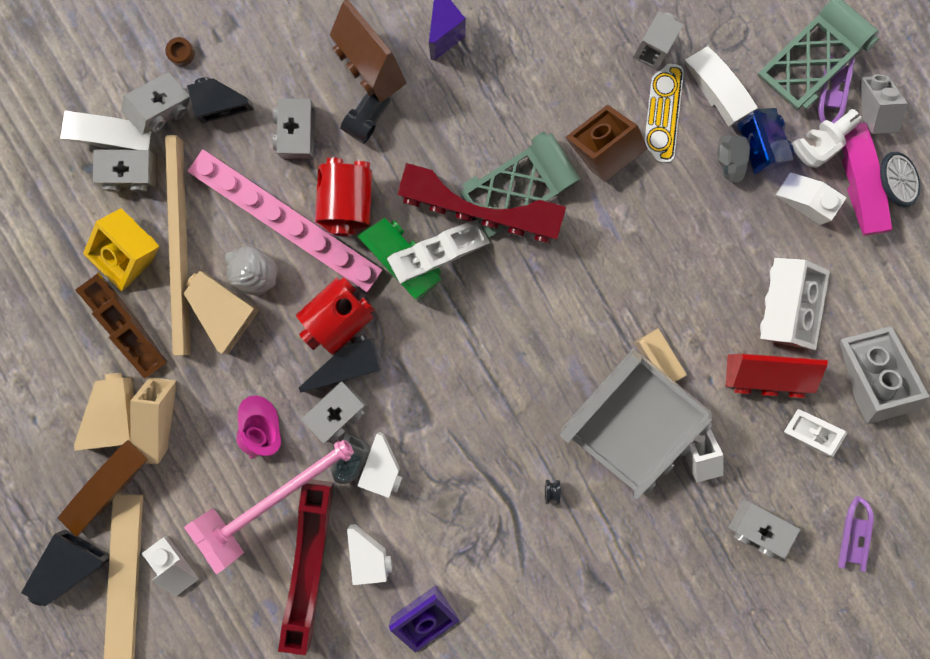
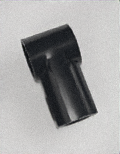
[340,93,391,144]

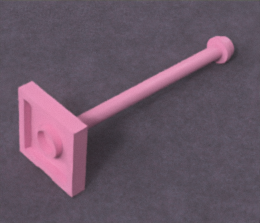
[184,440,354,574]

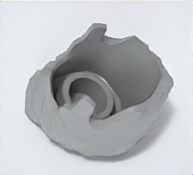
[225,246,278,296]

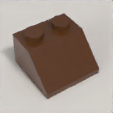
[566,105,648,182]

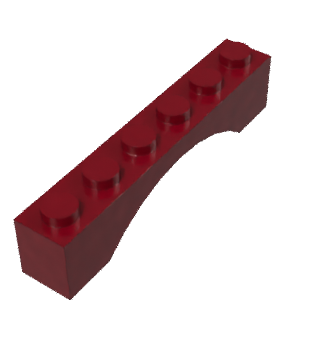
[397,163,566,244]
[278,479,334,656]

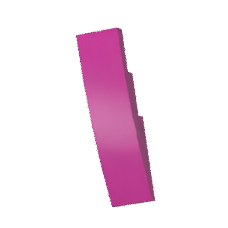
[842,123,892,236]

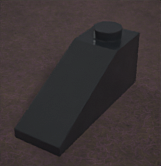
[298,335,382,393]

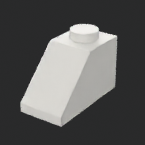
[775,173,847,225]
[686,429,723,482]
[358,432,402,498]
[347,524,392,585]

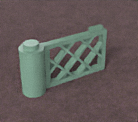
[758,0,879,111]
[461,132,581,238]

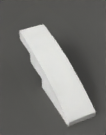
[387,219,490,283]

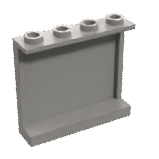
[560,348,712,499]

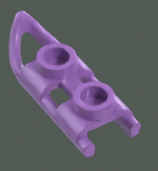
[818,55,855,124]
[838,496,874,572]

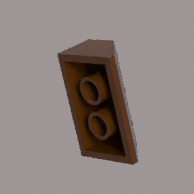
[330,0,407,103]

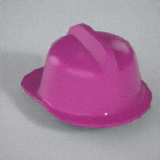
[236,395,281,459]

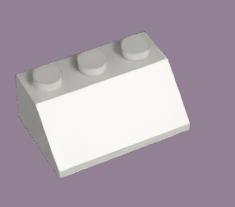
[760,258,830,350]

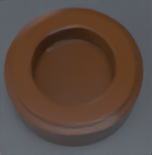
[165,37,195,66]

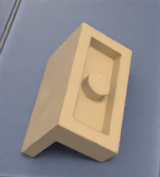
[633,328,687,382]

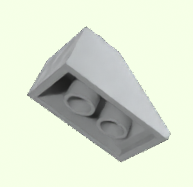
[839,326,930,424]

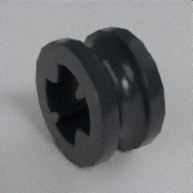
[545,479,561,505]

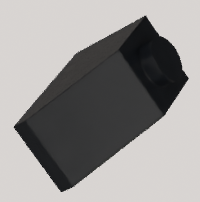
[187,77,254,124]

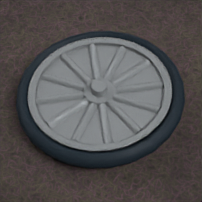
[880,152,921,208]

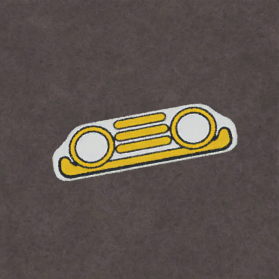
[645,64,684,162]

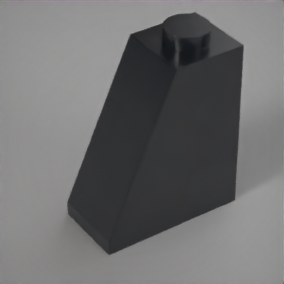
[21,529,110,606]

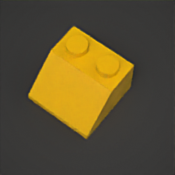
[83,208,160,291]

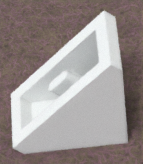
[784,409,847,457]

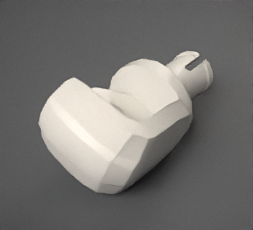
[791,109,863,168]

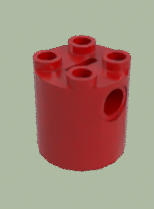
[315,158,372,237]
[296,277,375,355]

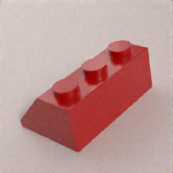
[725,354,828,398]

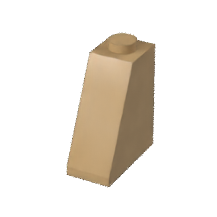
[184,271,259,354]
[74,373,134,451]
[130,377,177,464]

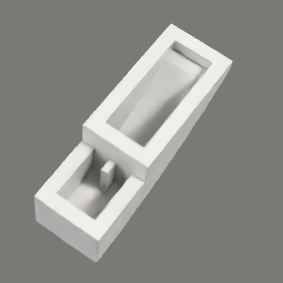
[684,46,758,127]
[61,111,151,150]

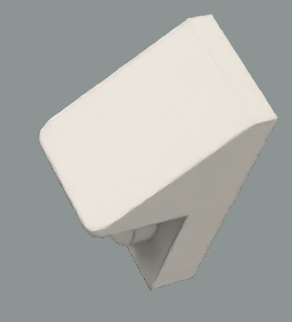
[142,535,199,597]

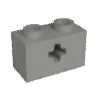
[633,11,683,70]
[121,72,190,135]
[272,98,315,159]
[93,150,157,192]
[301,381,367,444]
[728,499,800,559]

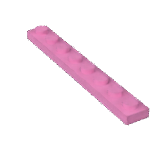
[187,149,383,293]

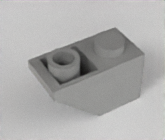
[860,74,908,134]

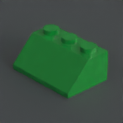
[358,218,441,303]

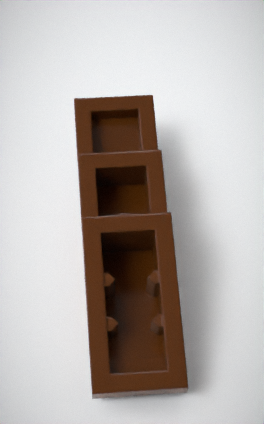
[75,272,167,379]
[57,440,148,537]

